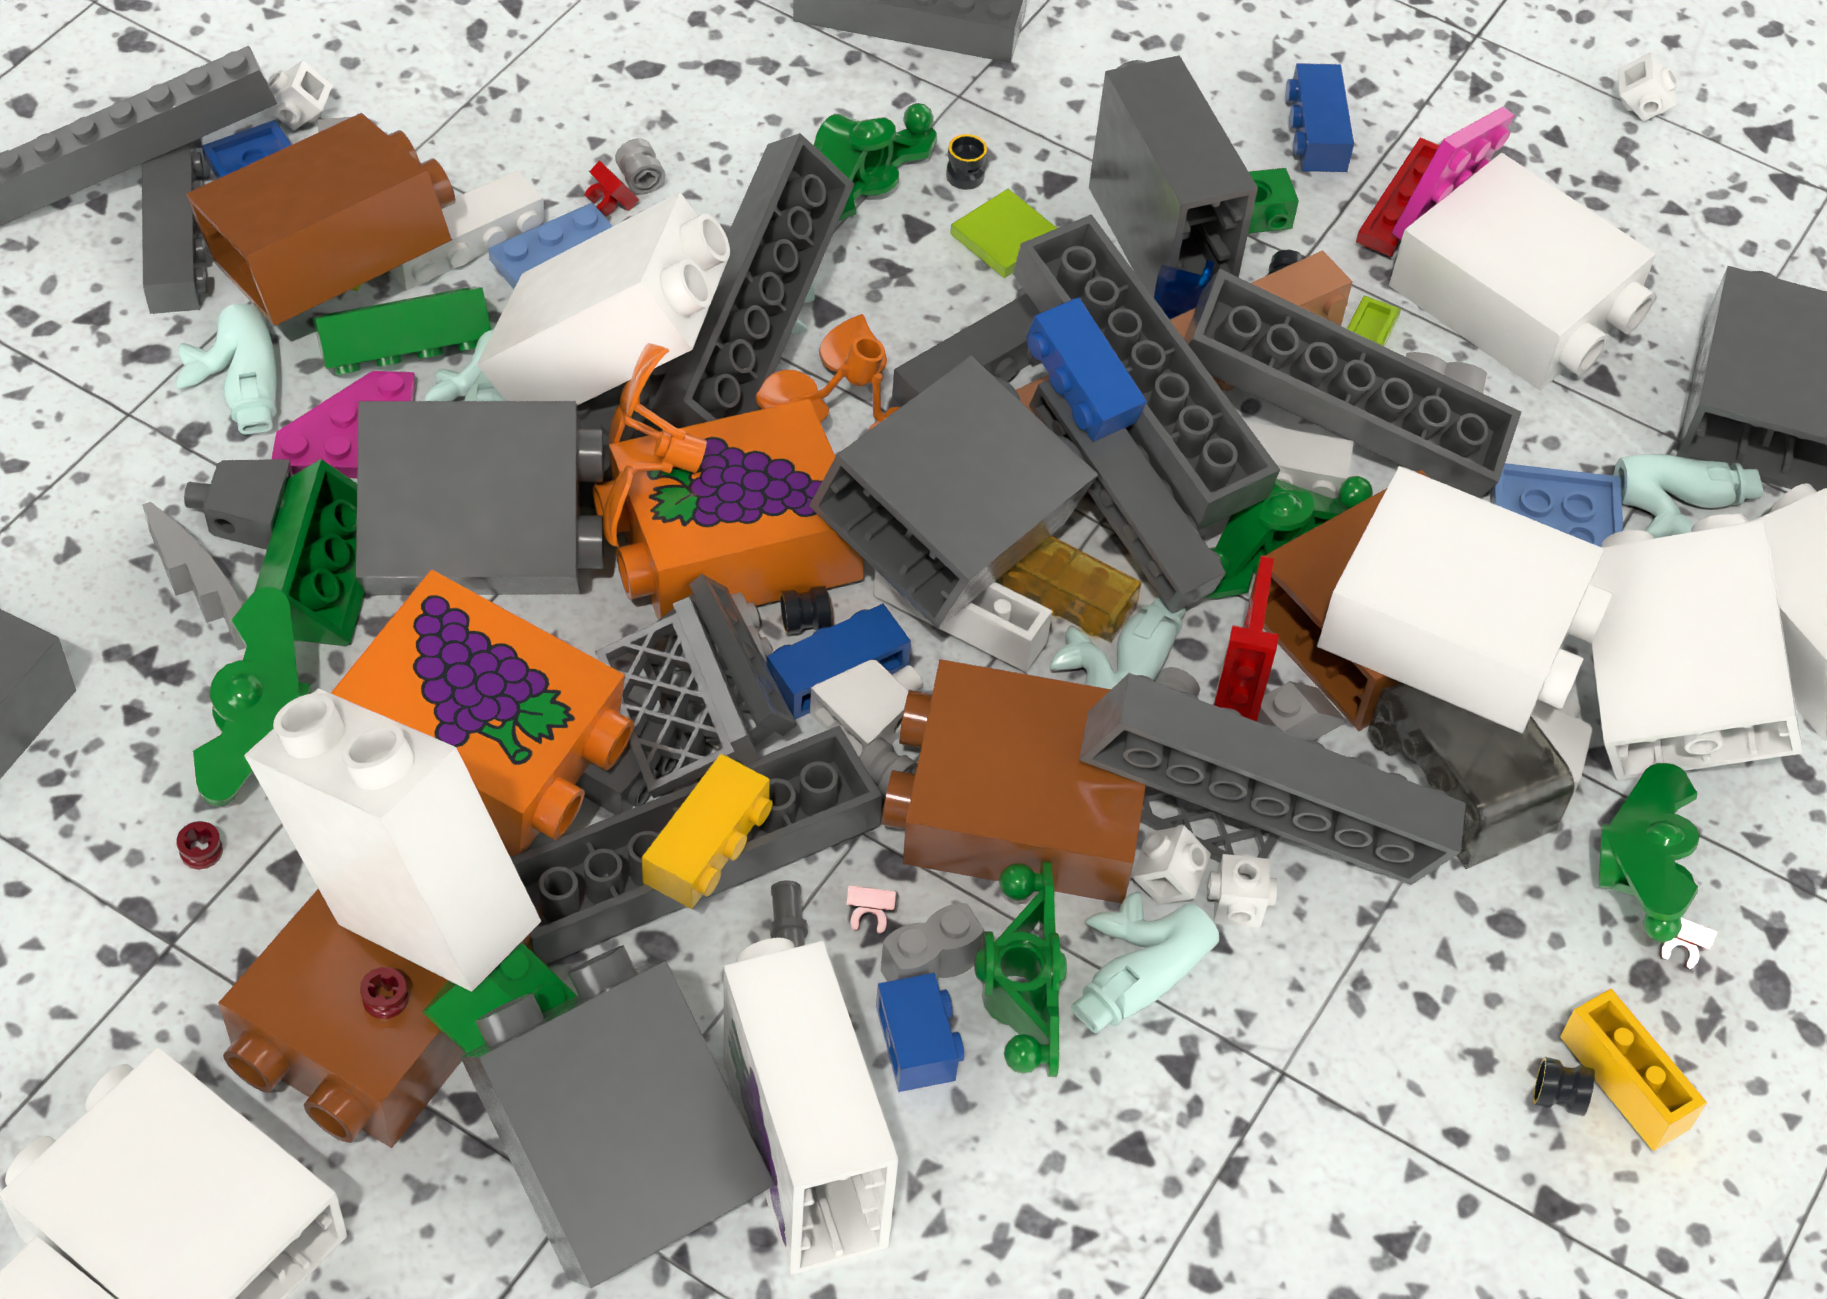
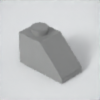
[1257,681,1345,741]

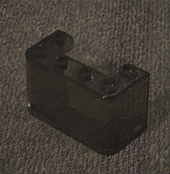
[1368,682,1575,869]

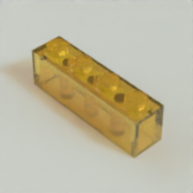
[995,535,1142,643]

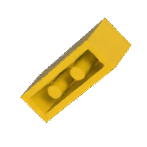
[642,754,772,909]
[1560,988,1707,1152]

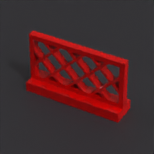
[1213,556,1279,722]

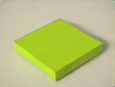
[950,188,1057,278]

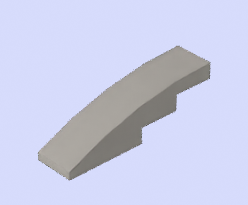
[142,502,246,650]

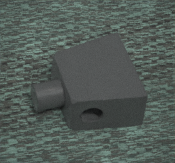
[184,459,293,550]

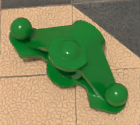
[814,103,937,221]
[1204,476,1373,599]
[193,587,312,806]
[1599,763,1699,943]
[974,861,1067,1077]

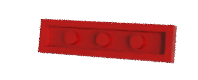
[1356,137,1440,257]

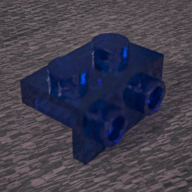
[1154,260,1215,320]

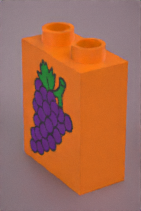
[593,399,864,620]
[331,569,634,857]

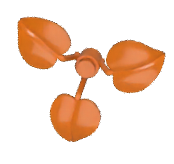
[755,314,900,431]
[602,343,707,547]

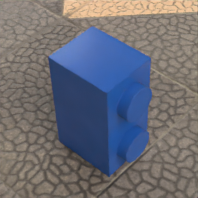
[876,973,964,1092]

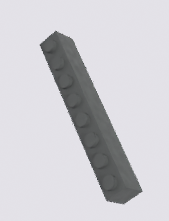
[0,46,277,226]

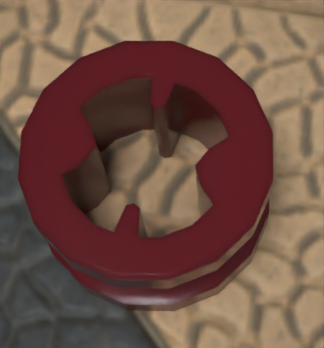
[176,821,223,870]
[360,967,409,1019]

